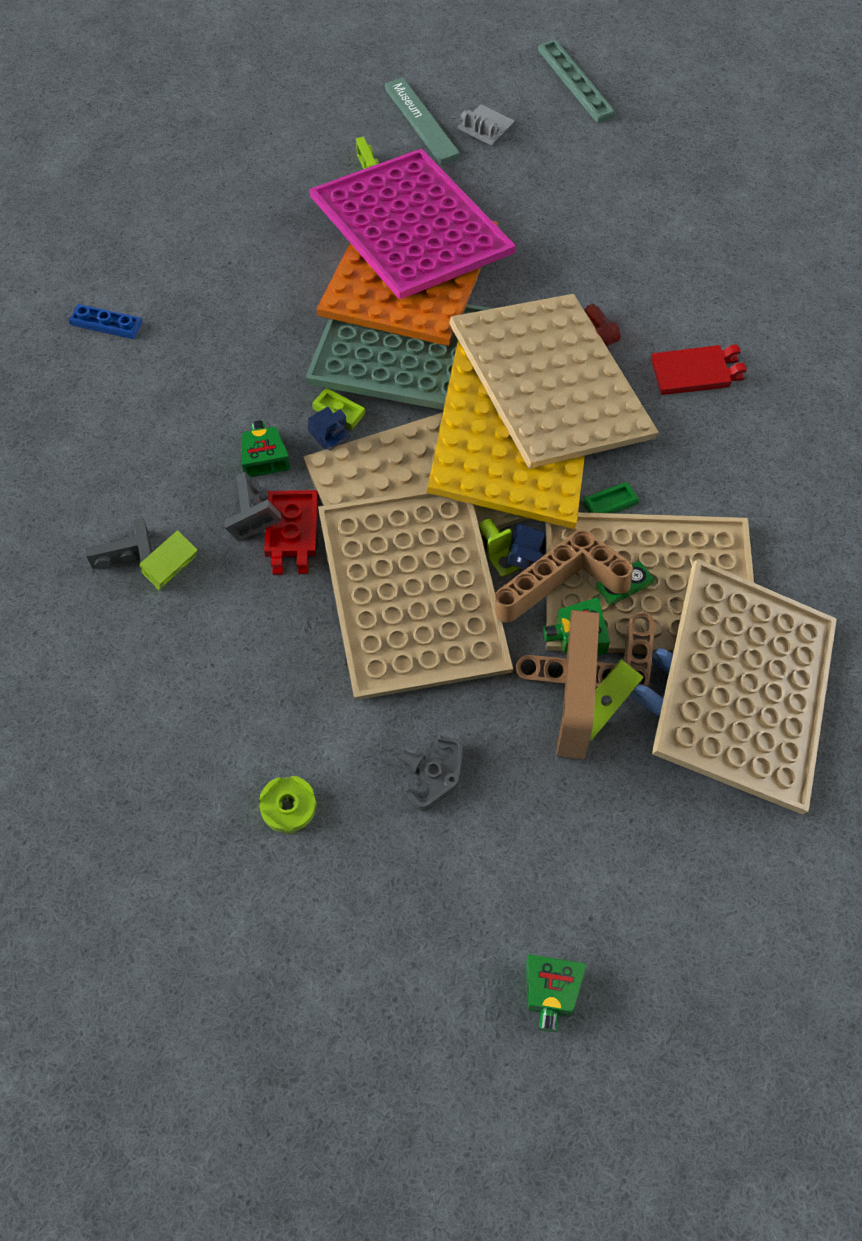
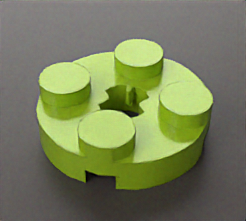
[259,776,317,834]

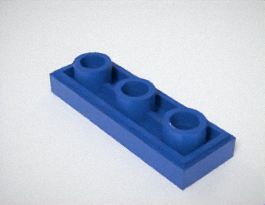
[69,304,143,339]

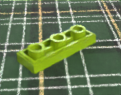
[590,659,644,741]

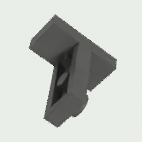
[224,472,282,542]
[85,518,152,569]

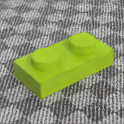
[356,136,379,169]
[312,388,365,430]

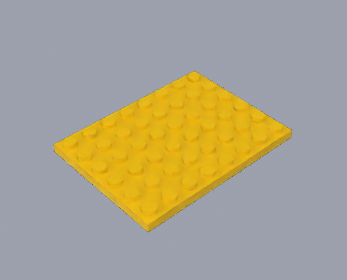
[426,340,585,529]

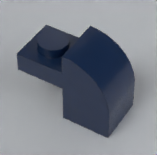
[308,407,351,450]
[507,524,545,570]

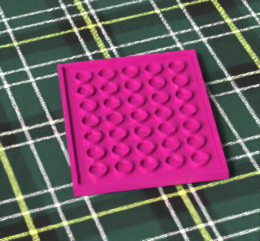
[310,148,516,300]

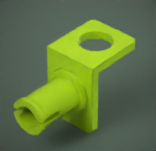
[479,519,521,577]

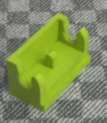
[139,530,198,590]

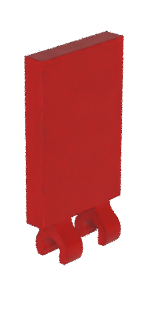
[651,344,747,395]
[264,490,318,575]

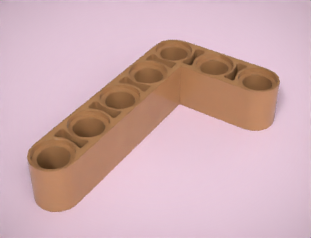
[495,530,633,623]
[557,610,599,760]
[516,612,655,688]

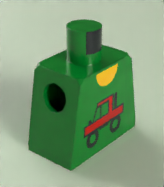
[241,420,291,477]
[543,597,610,655]
[526,954,586,1032]

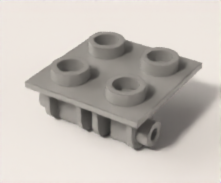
[457,104,514,145]

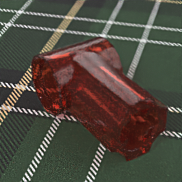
[584,304,621,346]

